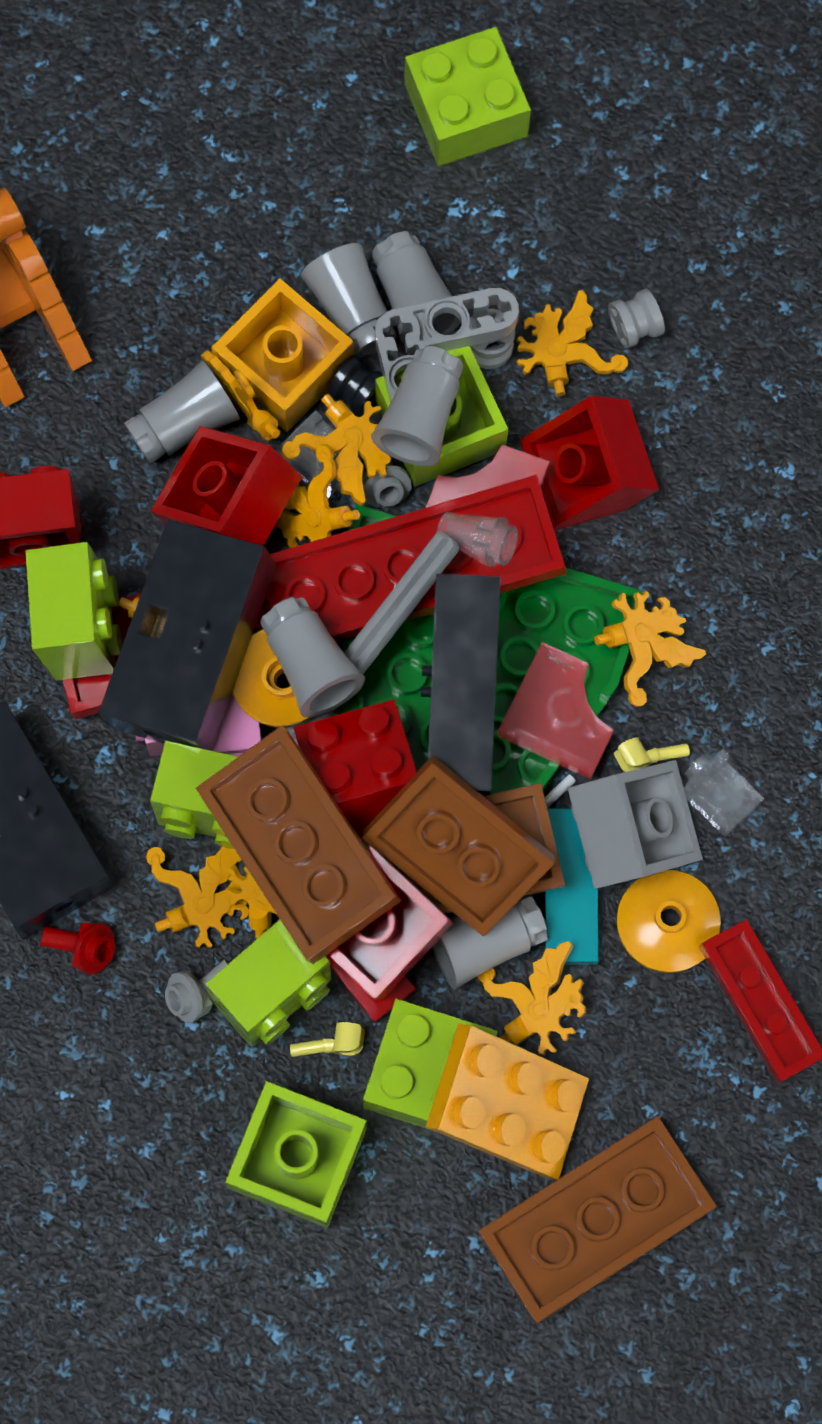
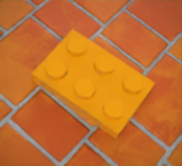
[426,1024,589,1180]

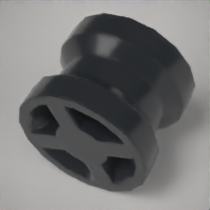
[327,355,383,417]

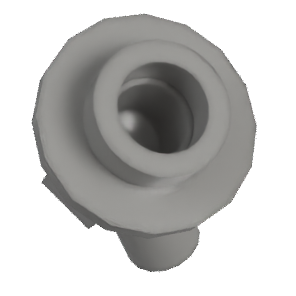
[362,458,411,508]
[165,959,230,1023]

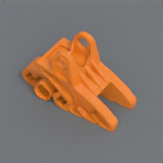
[0,187,92,408]

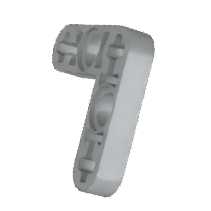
[375,288,519,403]

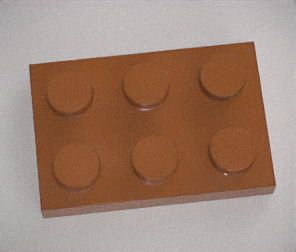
[362,755,555,937]

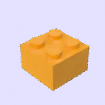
[211,278,354,432]

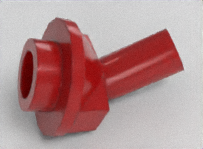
[40,922,115,975]

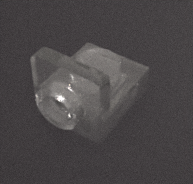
[684,749,764,838]

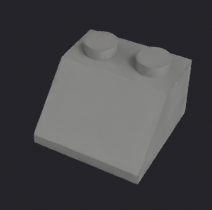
[567,760,703,889]

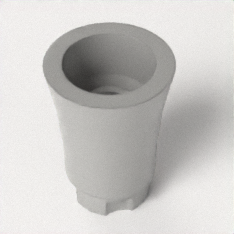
[372,231,461,344]
[301,243,397,358]
[371,346,463,466]
[124,360,240,464]
[260,597,365,717]
[432,895,548,990]

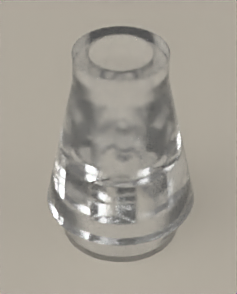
[437,512,518,567]

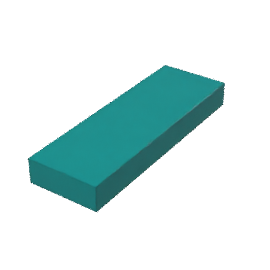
[545,809,598,965]

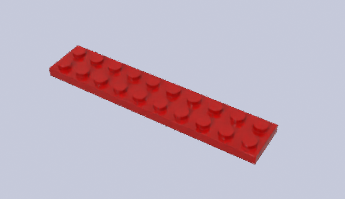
[63,475,567,720]

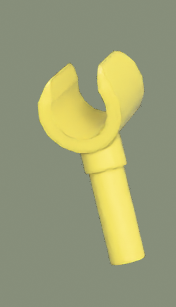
[614,737,690,772]
[290,1022,365,1057]

